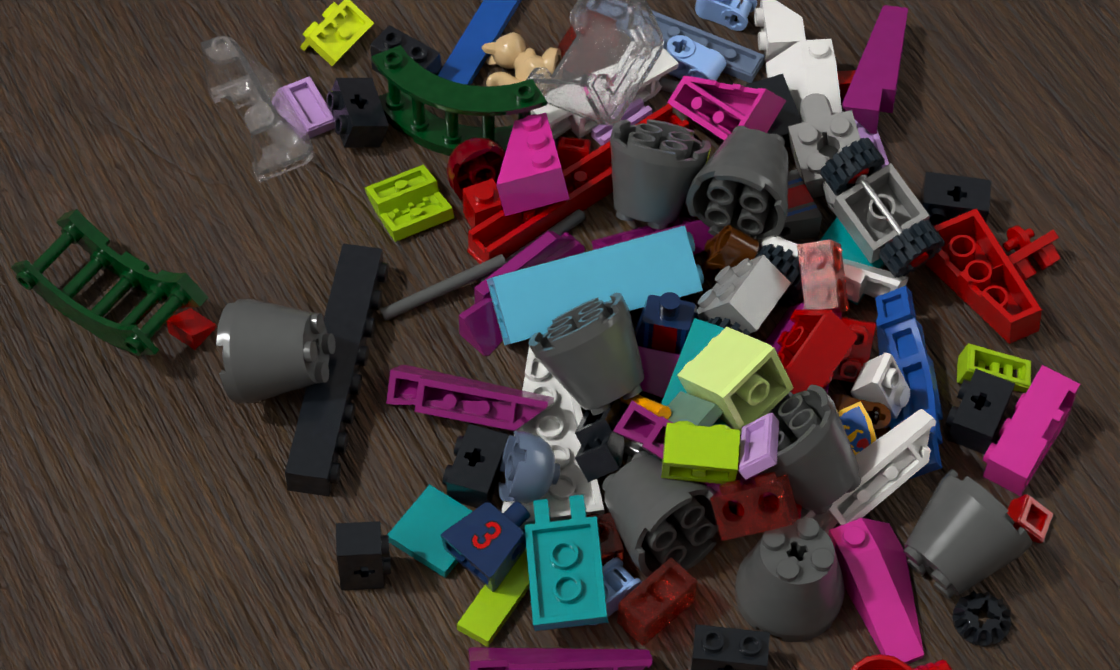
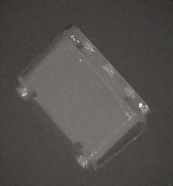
[526,0,664,126]
[201,36,314,183]

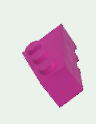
[667,75,786,140]
[496,113,569,216]
[982,365,1080,497]

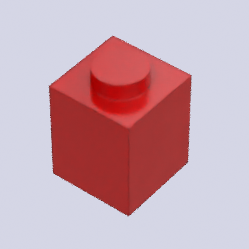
[462,178,503,229]

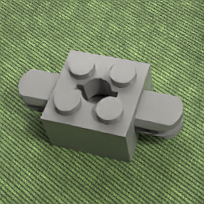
[788,93,860,213]

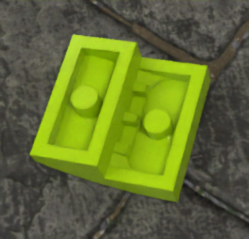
[365,164,454,242]

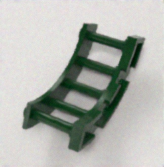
[371,45,547,156]
[11,209,209,356]

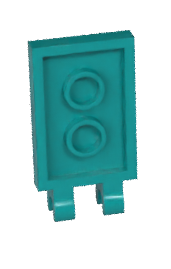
[525,494,608,631]

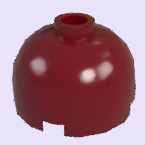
[446,138,506,201]

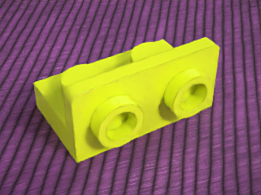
[300,0,374,66]

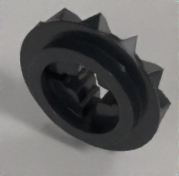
[952,590,1012,646]

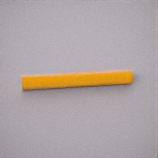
[620,395,671,419]

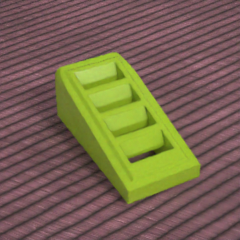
[957,343,1032,392]

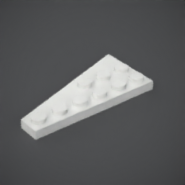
[501,346,604,529]

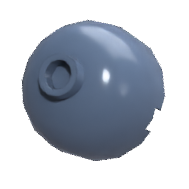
[498,430,560,504]

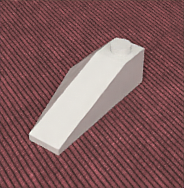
[765,39,842,123]

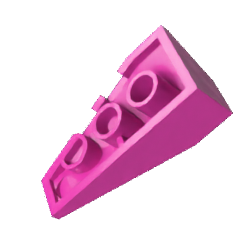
[828,518,924,664]

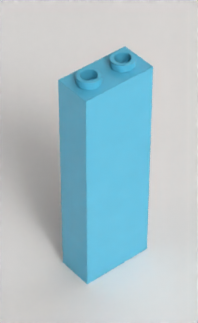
[486,225,704,345]

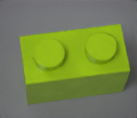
[661,421,740,485]

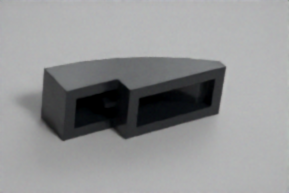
[575,398,624,482]

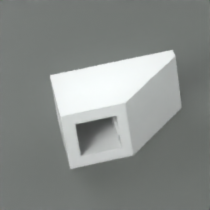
[754,0,806,63]
[850,353,910,419]

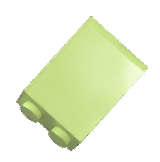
[677,327,794,435]

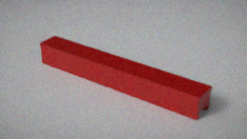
[467,103,690,264]

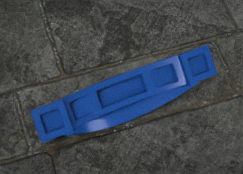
[875,286,943,479]

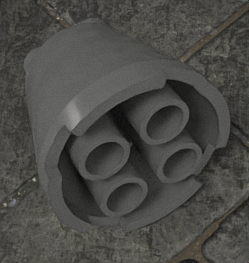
[610,119,711,230]
[686,126,788,240]
[528,293,645,415]
[216,298,336,404]
[739,385,861,515]
[602,451,728,580]
[903,469,1032,599]
[735,517,845,642]

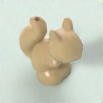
[482,32,563,94]

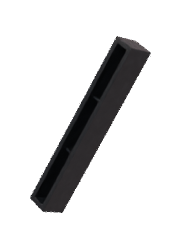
[285,243,389,497]

